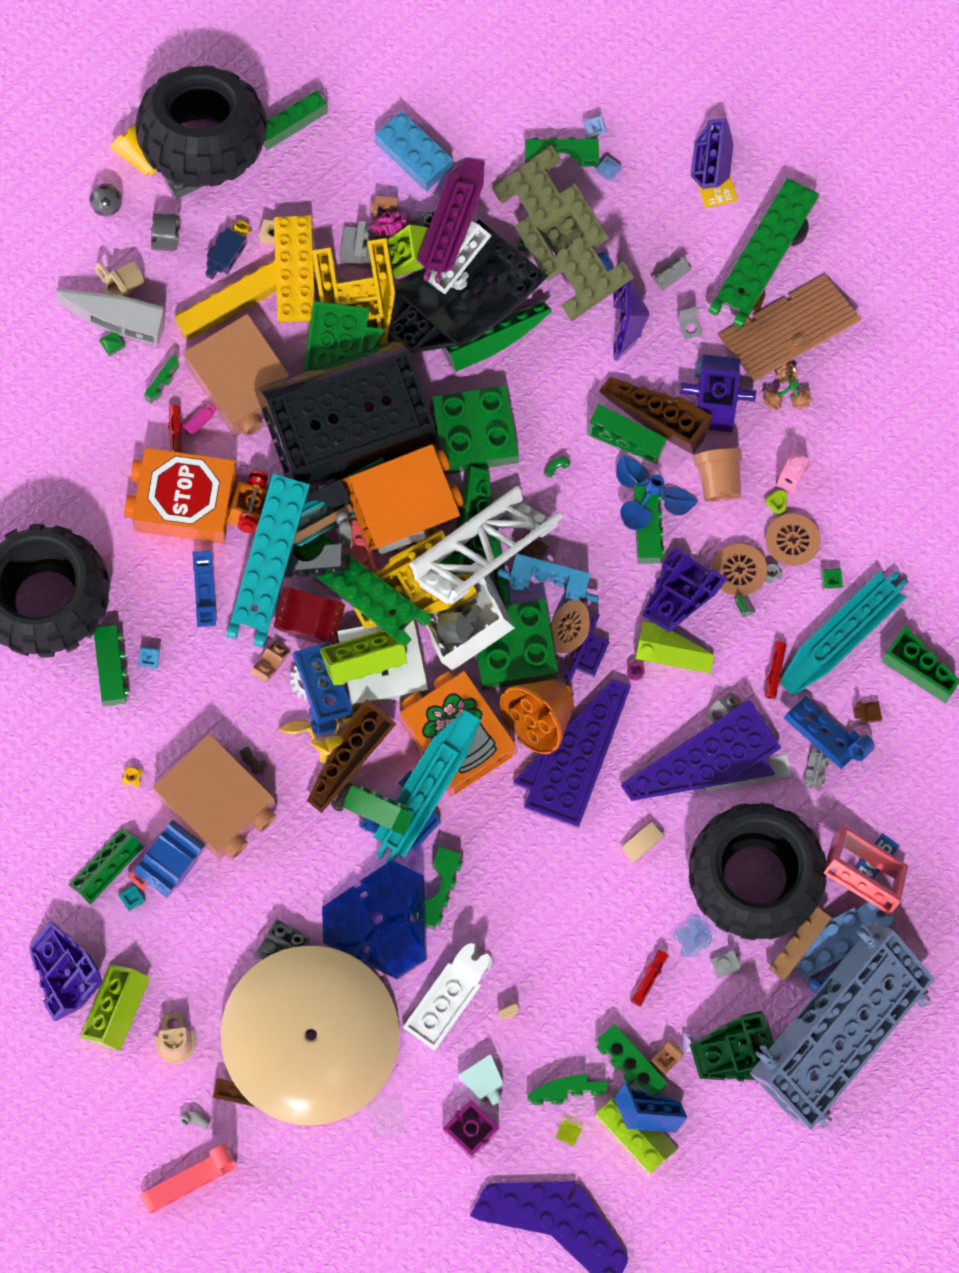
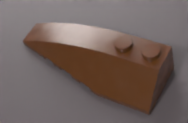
[599,377,713,455]
[307,699,396,813]

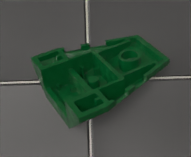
[690,1011,775,1083]

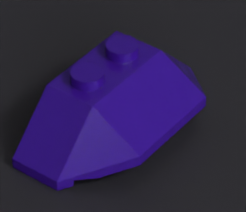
[691,118,734,189]

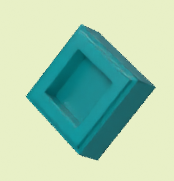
[118,884,146,912]

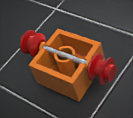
[226,470,268,533]

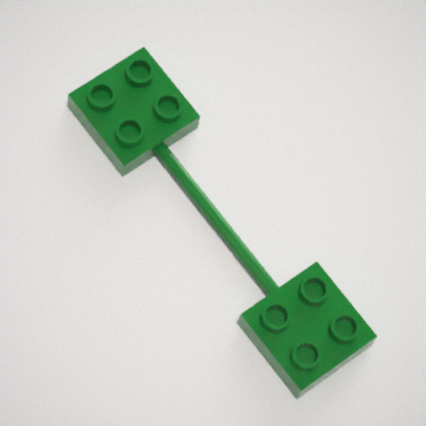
[432,385,558,690]

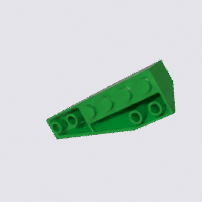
[441,302,552,372]

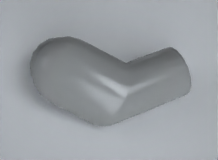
[180,1111,211,1130]

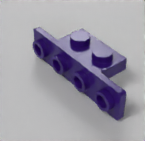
[564,613,610,686]

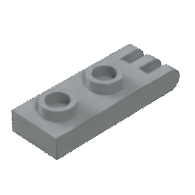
[378,528,431,554]

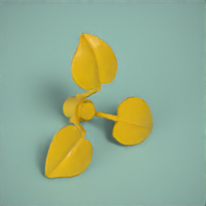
[278,709,357,763]

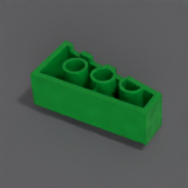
[587,404,667,464]
[881,625,959,704]

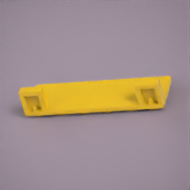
[274,215,315,328]

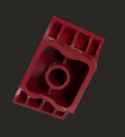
[273,587,345,644]

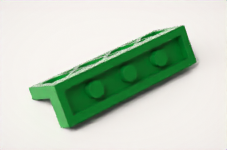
[69,828,144,905]

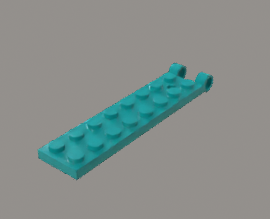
[226,473,311,648]

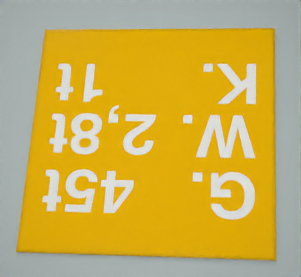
[698,174,738,209]

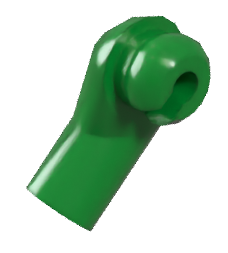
[544,456,571,478]

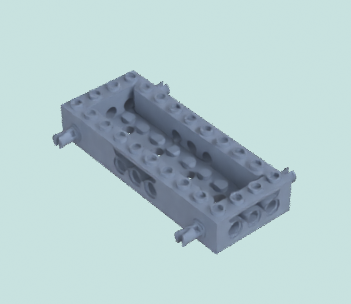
[750,922,935,1130]

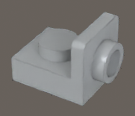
[710,949,742,979]

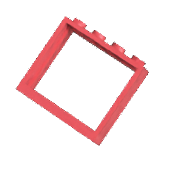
[823,824,908,915]

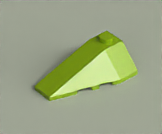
[635,621,714,674]

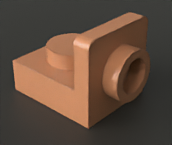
[370,195,398,219]

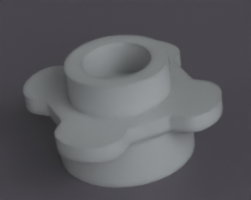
[765,562,783,584]

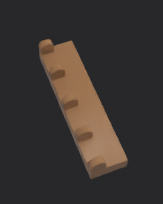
[293,502,353,545]
[768,906,832,981]

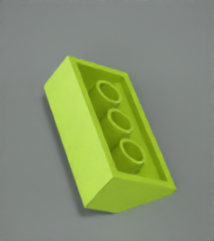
[320,630,408,685]
[80,964,150,1051]
[595,1098,678,1176]

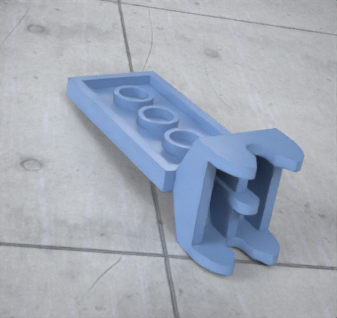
[785,902,895,980]

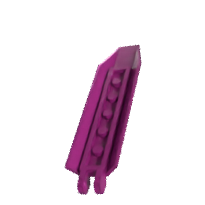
[417,158,485,284]

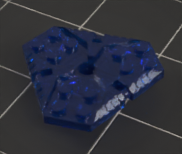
[322,860,427,980]

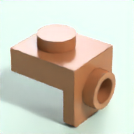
[649,1041,684,1076]

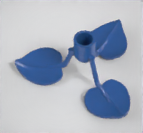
[616,454,698,530]

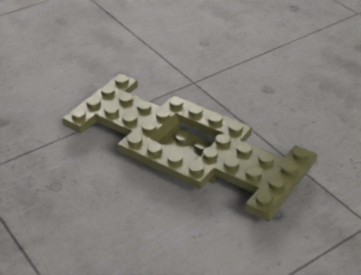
[492,145,634,321]

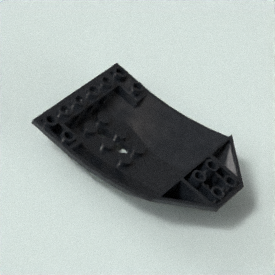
[388,219,548,353]

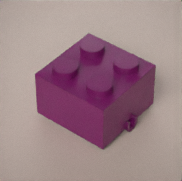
[443,1100,500,1159]

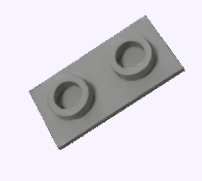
[651,256,692,291]
[804,749,829,791]

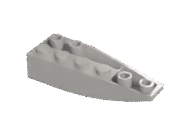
[56,288,164,346]

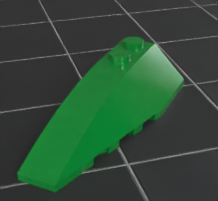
[450,466,497,582]

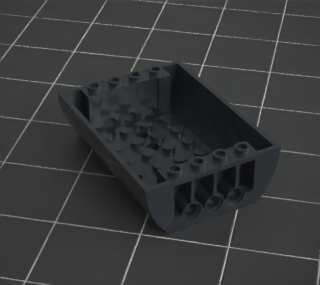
[254,340,436,489]

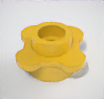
[230,221,252,237]
[122,766,143,787]

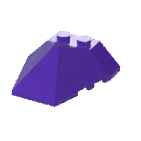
[613,281,650,361]
[642,547,728,632]
[29,922,103,1021]

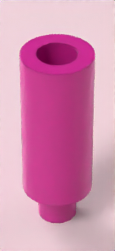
[182,404,217,437]

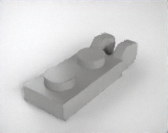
[336,512,352,555]

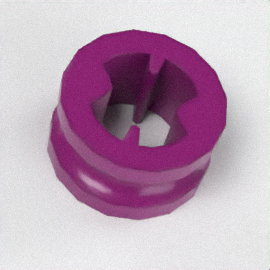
[627,662,645,681]

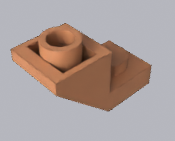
[250,641,291,683]

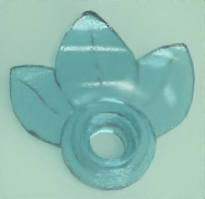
[673,918,712,957]

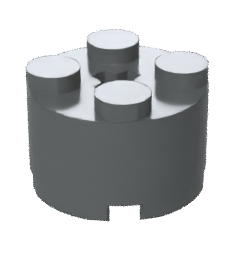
[151,213,179,251]

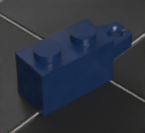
[205,227,247,280]

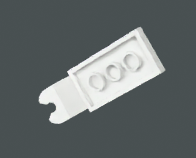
[403,943,492,1051]

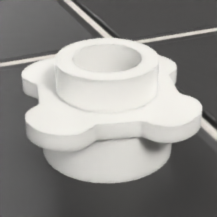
[451,272,469,290]

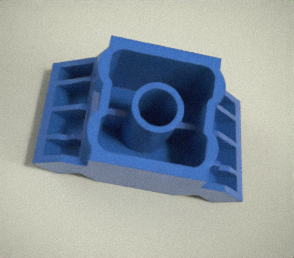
[134,820,206,898]

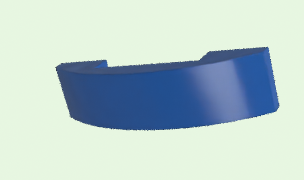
[192,550,216,627]

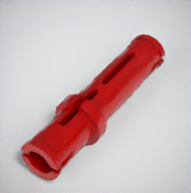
[168,405,183,453]
[764,641,787,699]
[630,949,669,1007]

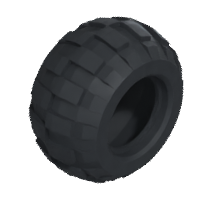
[135,65,267,187]
[0,524,110,658]
[688,802,827,940]

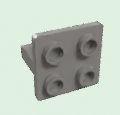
[340,221,380,266]

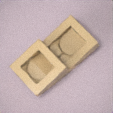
[621,822,665,863]

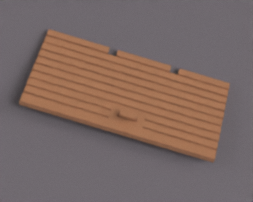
[718,274,861,382]

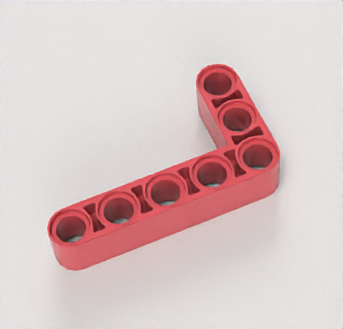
[140,1144,237,1214]

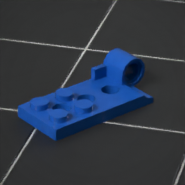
[292,643,354,736]
[783,696,875,769]

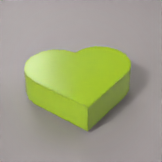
[764,490,788,515]

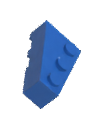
[614,1082,688,1133]

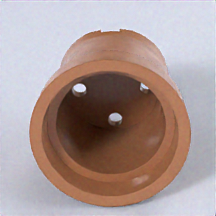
[693,448,742,502]

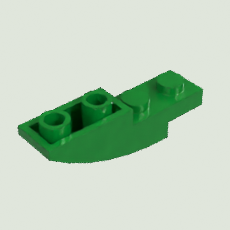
[527,1074,607,1105]

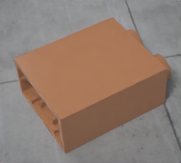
[183,314,289,436]
[152,734,277,861]

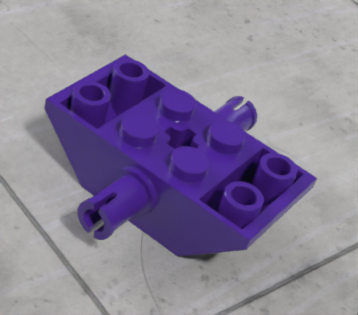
[680,354,756,433]

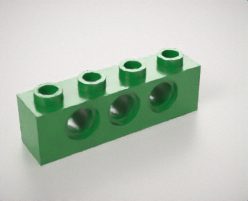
[596,1024,668,1096]

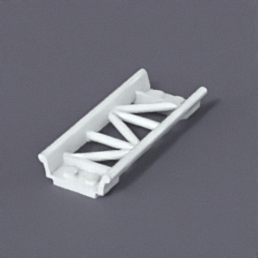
[409,486,563,604]

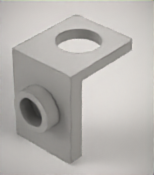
[678,306,702,340]
[706,692,742,723]

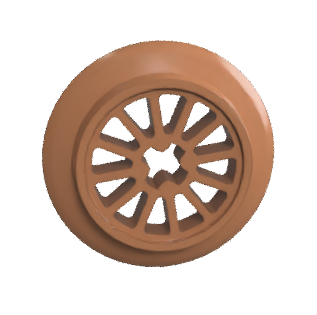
[765,513,821,566]
[712,543,767,596]
[550,600,590,654]

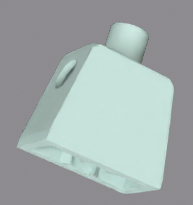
[458,1054,503,1106]

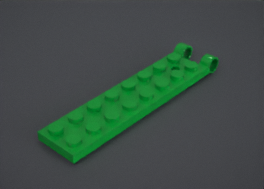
[708,178,820,329]
[295,534,432,647]

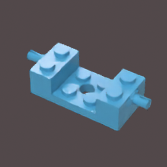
[497,554,599,603]

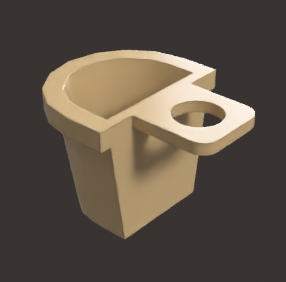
[95,261,144,297]
[155,1013,195,1063]

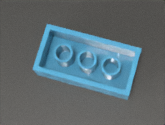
[375,111,453,192]

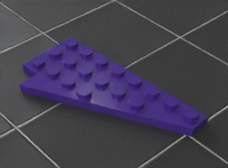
[514,679,631,828]
[620,699,781,801]

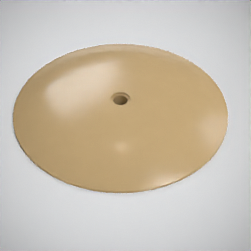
[221,946,399,1125]

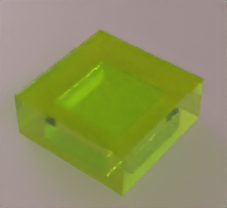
[555,1120,582,1147]

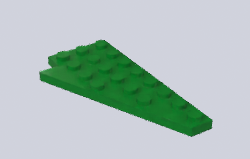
[303,301,385,430]

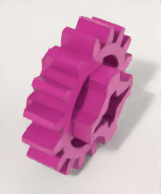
[370,211,410,236]

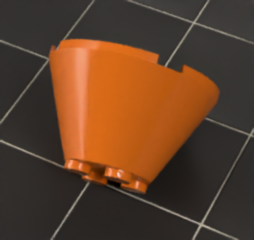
[500,679,575,754]

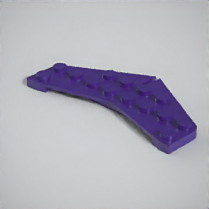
[470,1181,628,1273]

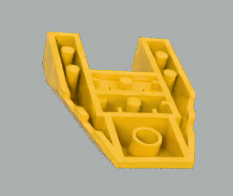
[312,238,395,347]
[353,530,479,628]

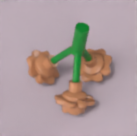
[764,363,813,411]

